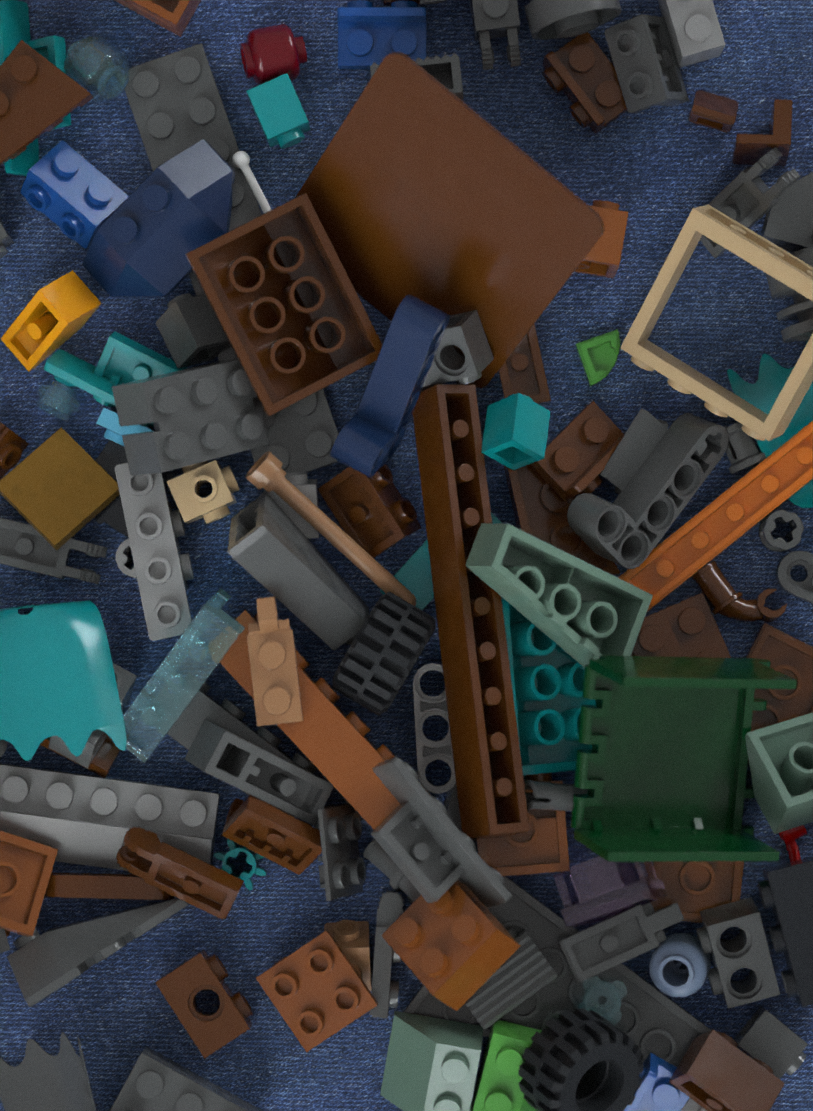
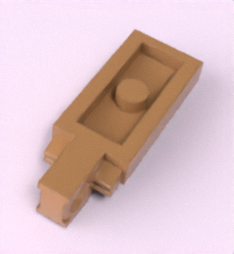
[247,597,303,726]

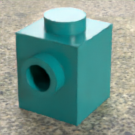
[247,73,310,149]
[481,393,550,470]

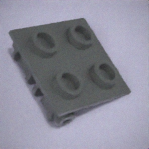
[314,803,366,901]

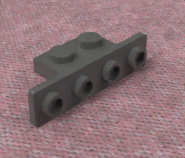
[371,757,512,907]

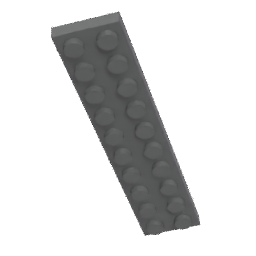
[119,43,340,473]

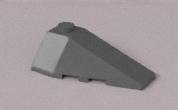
[7,897,189,1007]

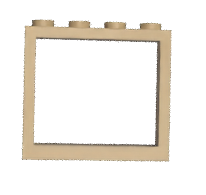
[620,204,813,441]

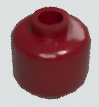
[240,24,307,85]

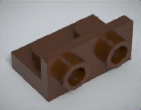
[542,32,627,134]
[530,401,627,501]
[318,464,421,558]
[222,795,322,875]

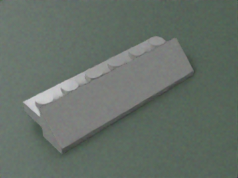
[0,763,220,871]

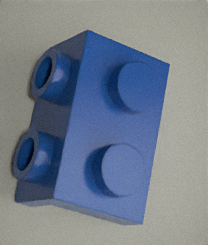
[20,140,129,248]

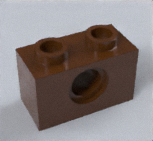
[155,949,254,1059]

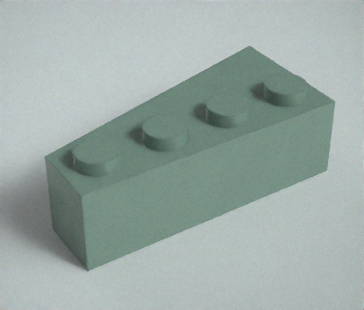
[465,523,653,668]

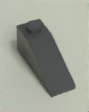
[184,719,334,825]

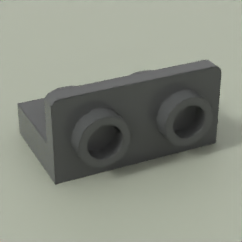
[604,14,689,113]

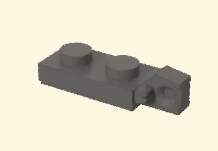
[557,902,684,983]

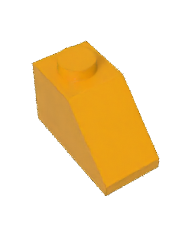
[0,270,102,372]

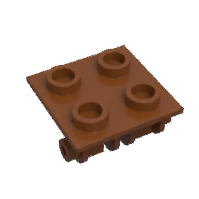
[256,930,378,1053]

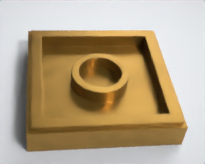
[0,427,120,551]

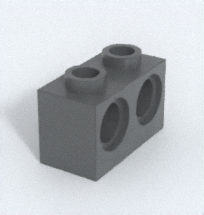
[382,310,494,392]
[696,897,780,1009]

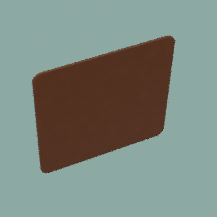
[296,52,604,388]

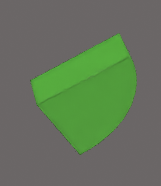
[575,329,620,387]

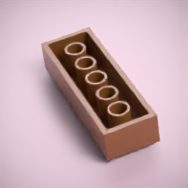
[206,610,432,830]

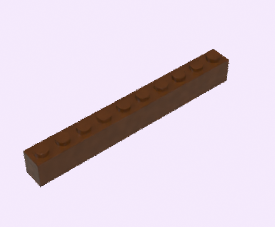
[413,384,530,840]

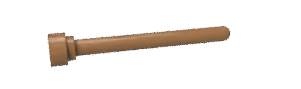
[245,451,416,606]

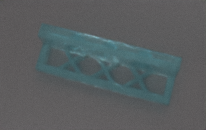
[123,588,245,763]

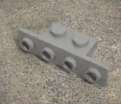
[115,463,194,641]

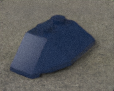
[82,139,235,297]

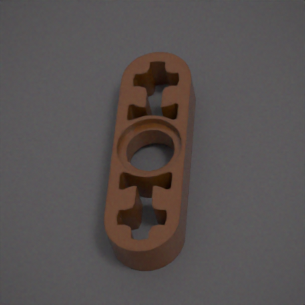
[45,872,174,900]

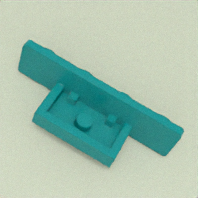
[0,0,71,176]
[43,331,187,427]

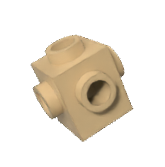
[166,460,240,524]

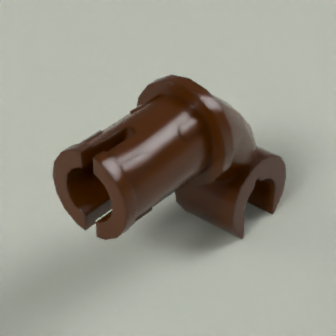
[692,561,787,622]

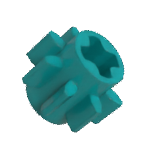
[213,839,268,891]

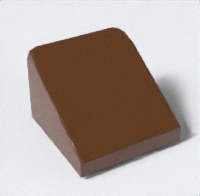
[688,90,738,133]

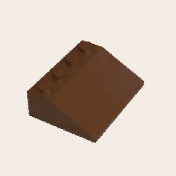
[185,193,382,416]

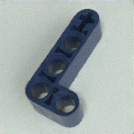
[330,294,450,478]

